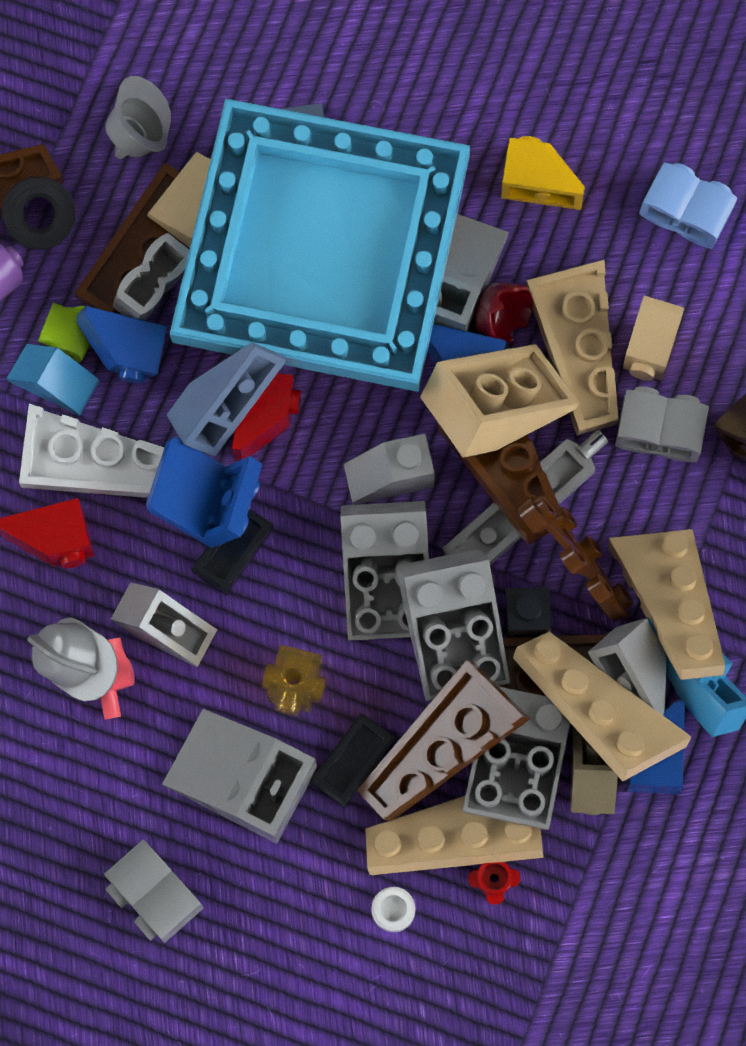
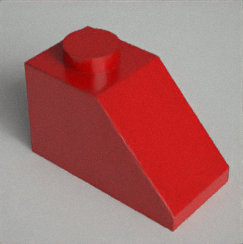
[232,373,301,461]
[0,498,95,569]

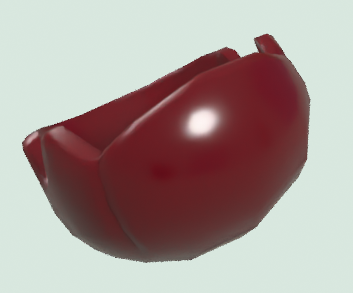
[474,282,533,343]

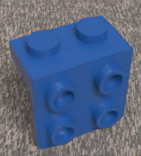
[146,438,263,548]

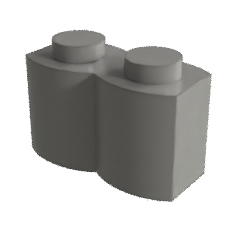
[113,233,189,321]
[615,387,709,462]
[104,839,204,944]

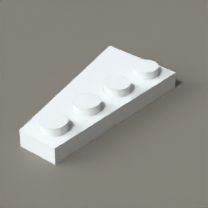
[19,404,164,498]

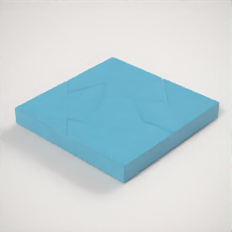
[170,98,470,392]

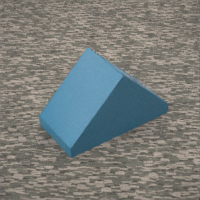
[7,344,100,416]

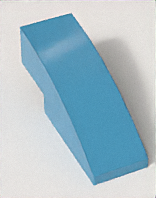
[648,619,746,737]

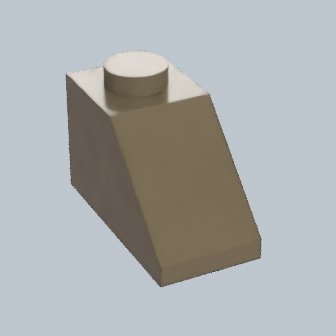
[570,725,618,815]

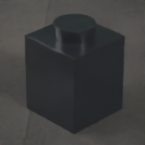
[505,587,552,638]

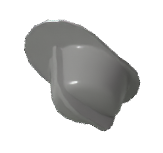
[105,76,171,159]
[27,617,118,701]

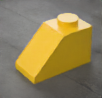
[501,136,585,210]

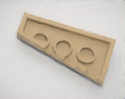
[525,260,619,436]
[608,529,725,680]
[513,632,691,781]
[365,796,544,875]

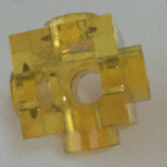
[262,645,327,716]

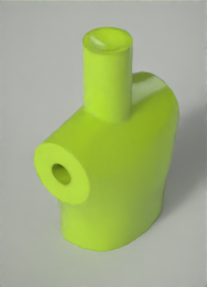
[38,302,93,363]

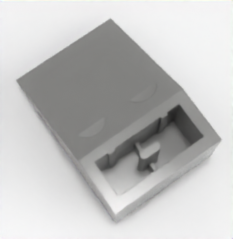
[434,214,509,332]
[341,501,429,641]
[396,548,510,701]
[462,686,570,830]
[162,709,317,844]

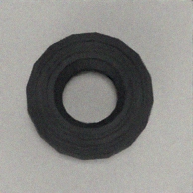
[2,177,75,250]

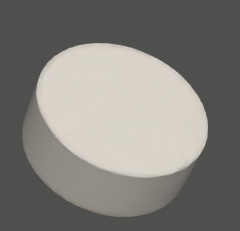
[371,887,415,932]

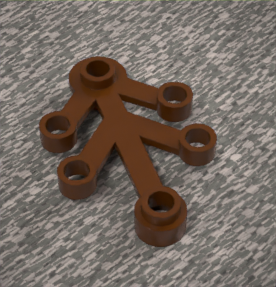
[517,495,634,622]

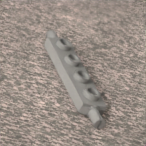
[443,430,608,565]

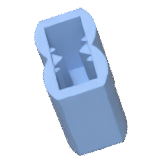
[639,163,737,249]

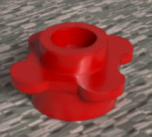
[468,862,521,905]

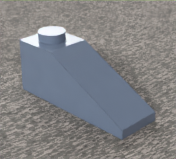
[167,342,287,456]

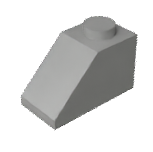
[344,434,435,505]
[110,582,217,667]
[588,618,667,715]

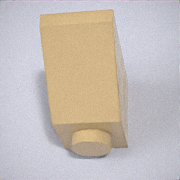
[622,295,684,381]

